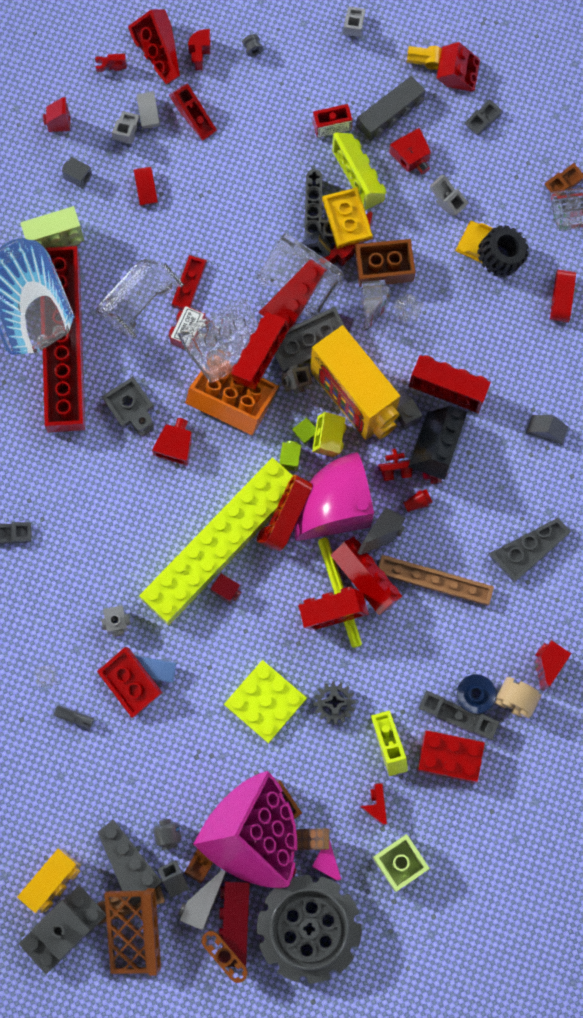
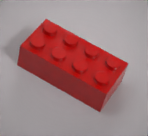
[409,355,491,414]

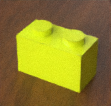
[312,412,346,457]

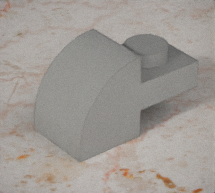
[343,6,366,37]
[112,111,140,144]
[429,175,469,215]

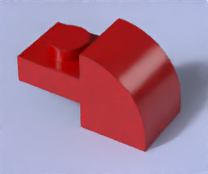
[188,29,211,70]

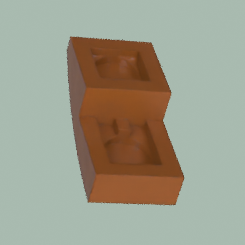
[544,163,583,196]
[184,849,213,884]

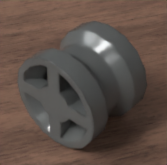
[242,34,264,57]

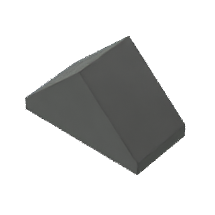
[526,415,568,444]

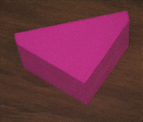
[312,840,341,881]

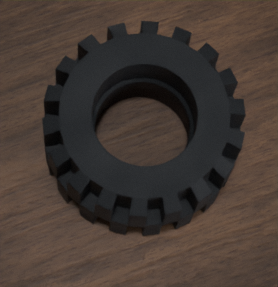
[477,225,529,277]

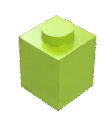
[279,441,301,472]

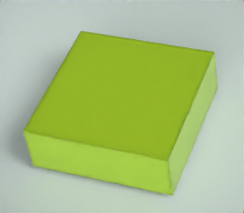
[292,417,316,444]

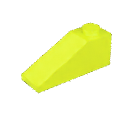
[371,710,408,776]

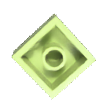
[372,834,430,892]

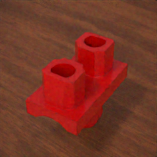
[378,449,412,481]

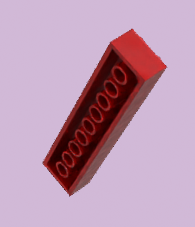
[41,246,86,433]

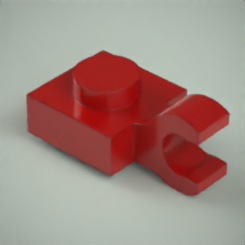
[95,53,127,72]

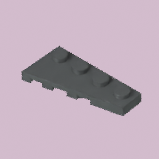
[488,518,571,583]

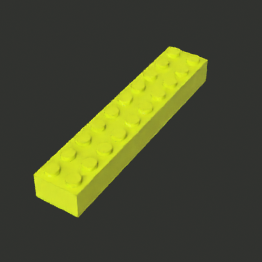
[139,457,293,626]

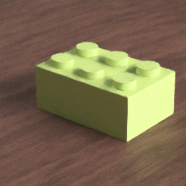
[20,206,85,248]

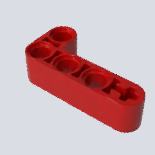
[256,474,312,551]

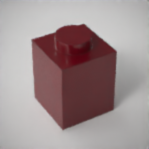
[210,573,242,605]

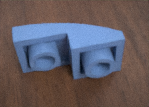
[135,655,177,682]

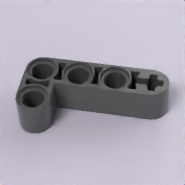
[304,169,335,243]

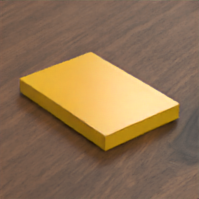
[322,187,373,248]

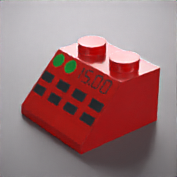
[535,640,572,691]

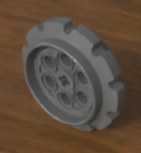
[257,875,362,984]

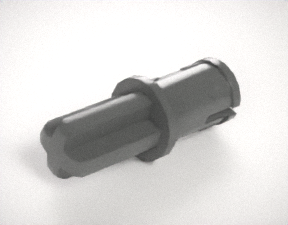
[54,705,94,730]

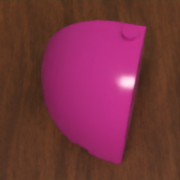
[295,452,374,541]
[193,771,297,888]

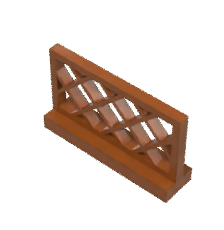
[104,888,161,976]

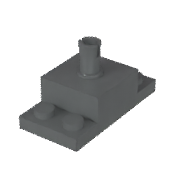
[19,885,106,974]

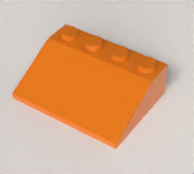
[185,355,279,436]

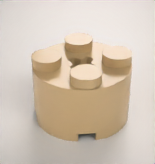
[495,677,542,719]

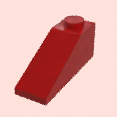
[169,83,217,140]

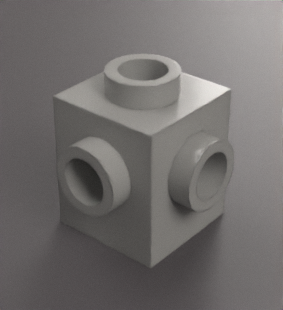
[101,605,131,637]

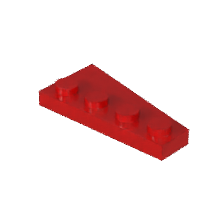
[258,259,327,328]

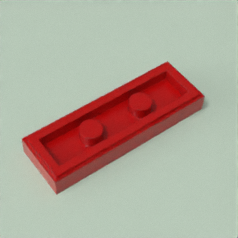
[171,255,207,310]

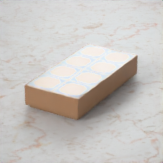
[296,828,329,850]

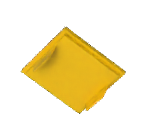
[455,220,493,264]

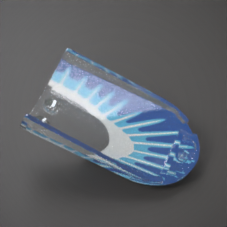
[0,238,74,355]

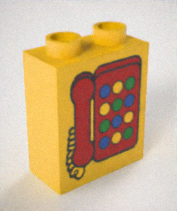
[310,325,400,441]

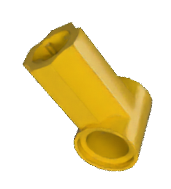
[406,46,442,70]

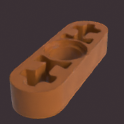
[202,931,248,983]

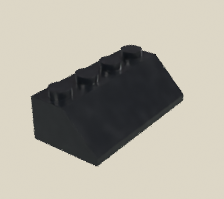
[408,406,467,480]

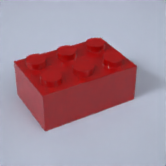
[298,587,369,631]
[417,730,485,784]

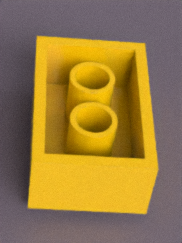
[17,848,81,913]

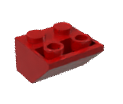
[436,42,480,92]

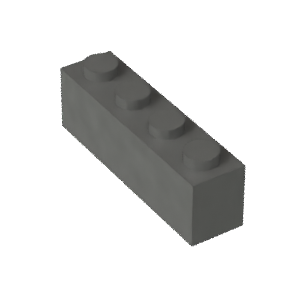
[356,75,426,141]

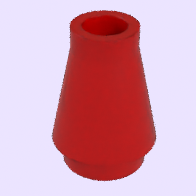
[403,489,433,512]

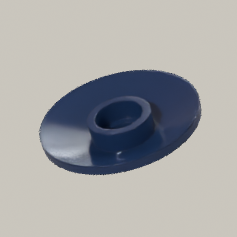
[456,674,496,714]

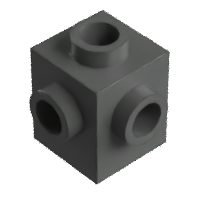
[281,365,313,394]

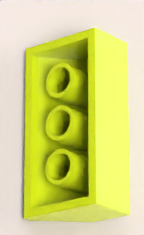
[332,132,386,210]

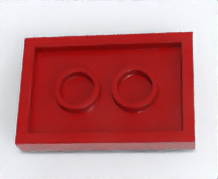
[97,646,163,718]

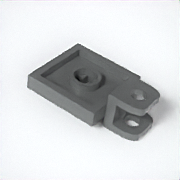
[102,377,154,436]

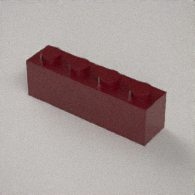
[218,882,250,967]

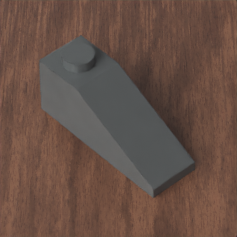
[358,507,406,555]

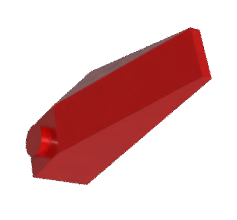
[128,9,180,84]

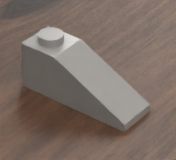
[178,870,226,930]

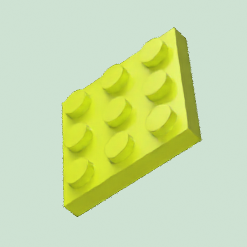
[224,660,307,744]

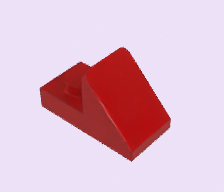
[360,783,387,825]

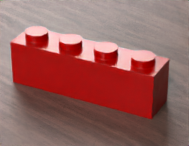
[231,312,290,390]
[330,537,403,615]

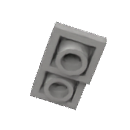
[136,91,160,129]

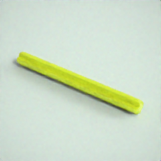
[318,537,362,648]

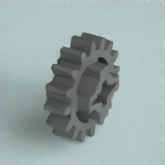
[313,681,356,725]

